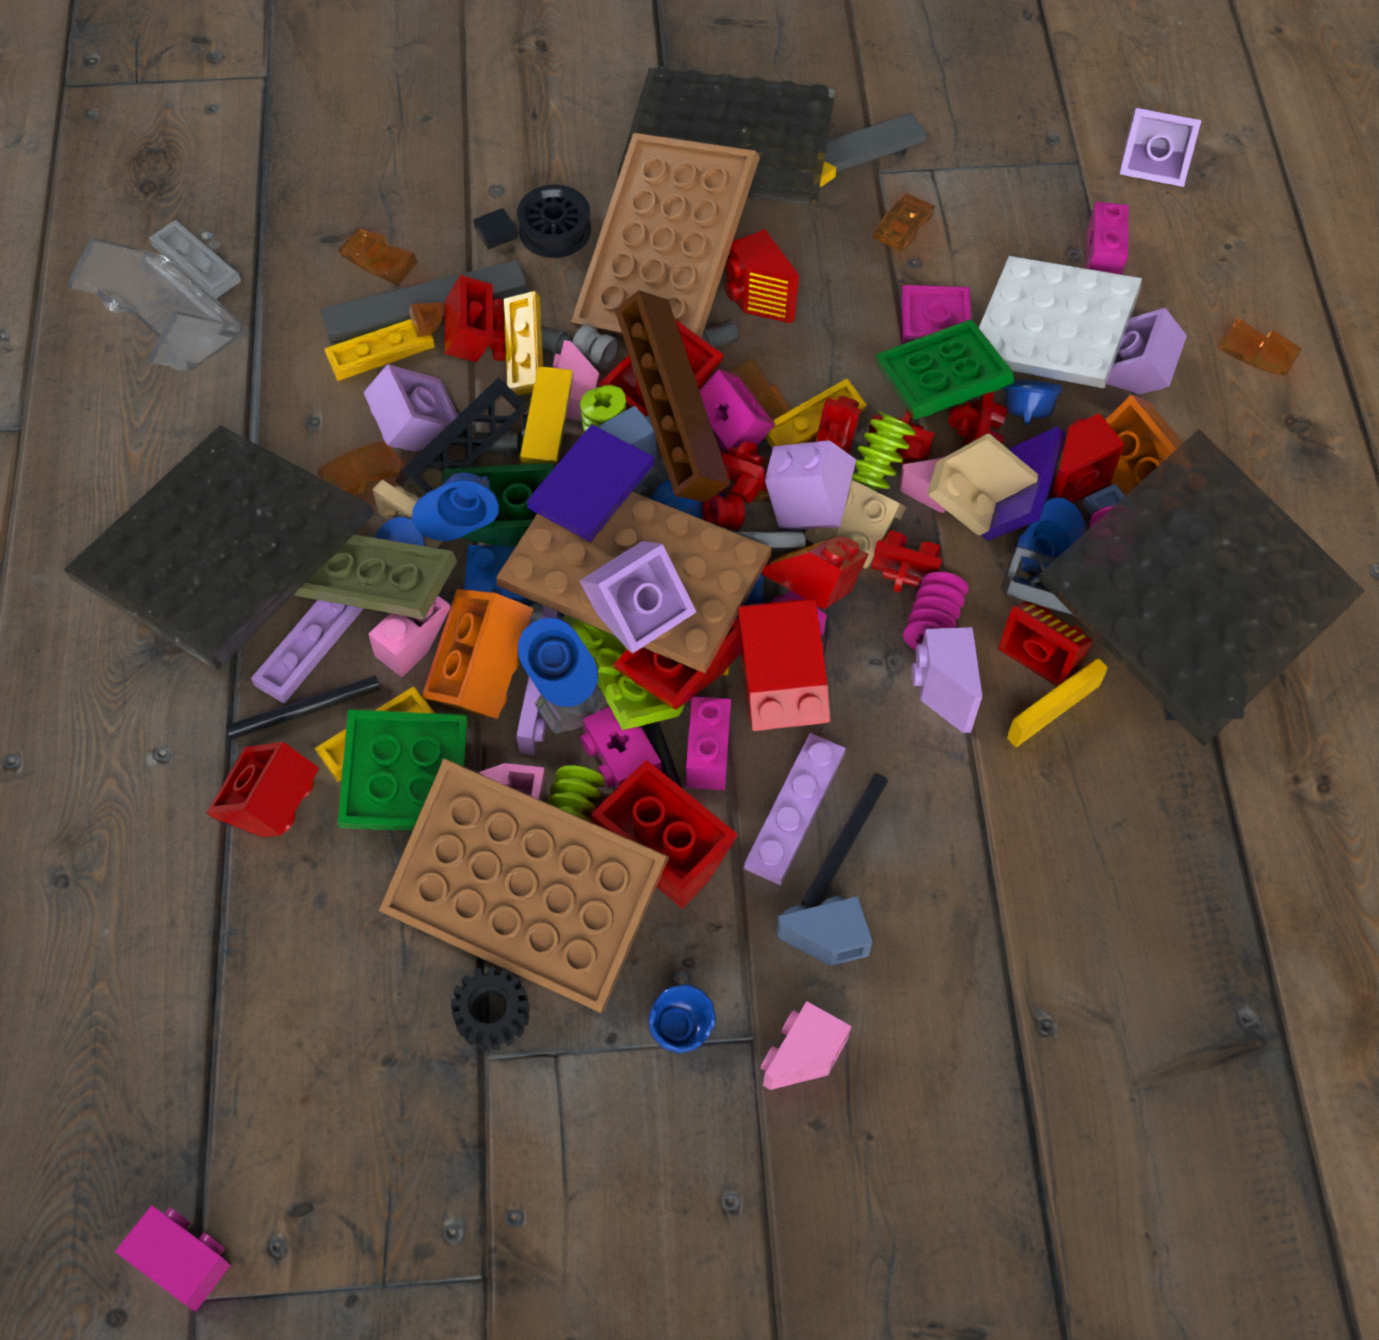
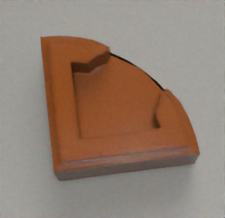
[409,302,445,337]

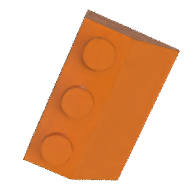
[1105,395,1213,523]
[422,589,534,719]

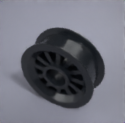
[517,185,591,258]

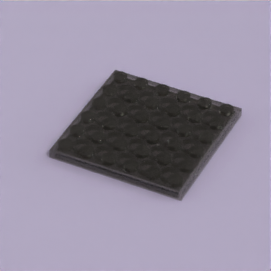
[618,67,836,205]
[64,425,374,671]
[1037,429,1365,745]

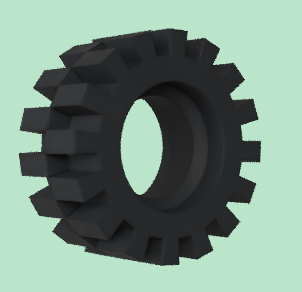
[451,967,530,1051]

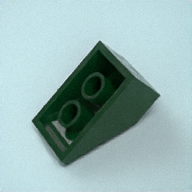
[443,463,555,547]

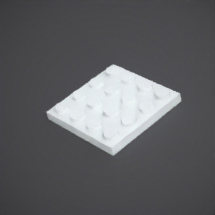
[979,256,1142,388]

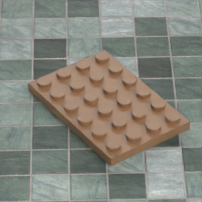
[571,133,760,338]
[496,492,771,673]
[379,759,669,1013]

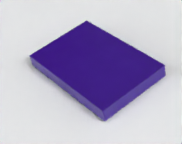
[527,424,654,542]
[981,427,1066,541]

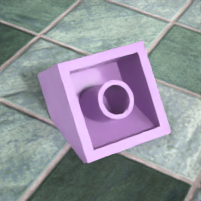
[1119,108,1201,187]
[1106,308,1187,394]
[363,364,458,452]
[765,440,856,531]
[579,541,696,653]
[911,627,982,733]

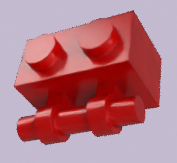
[445,275,506,363]

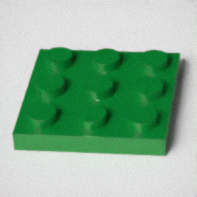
[875,319,1014,420]
[338,709,468,831]

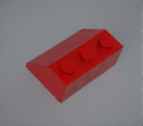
[591,760,737,909]

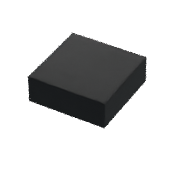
[473,208,518,250]

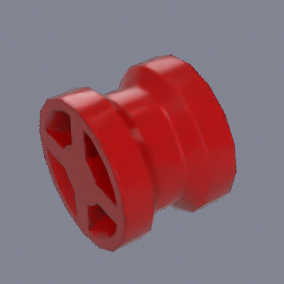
[702,494,745,530]

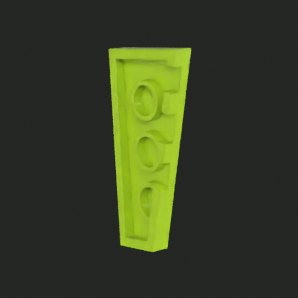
[563,615,685,731]

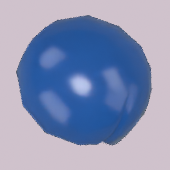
[648,984,716,1054]

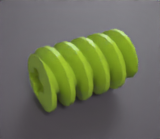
[580,385,626,434]
[851,410,916,492]
[545,765,605,822]

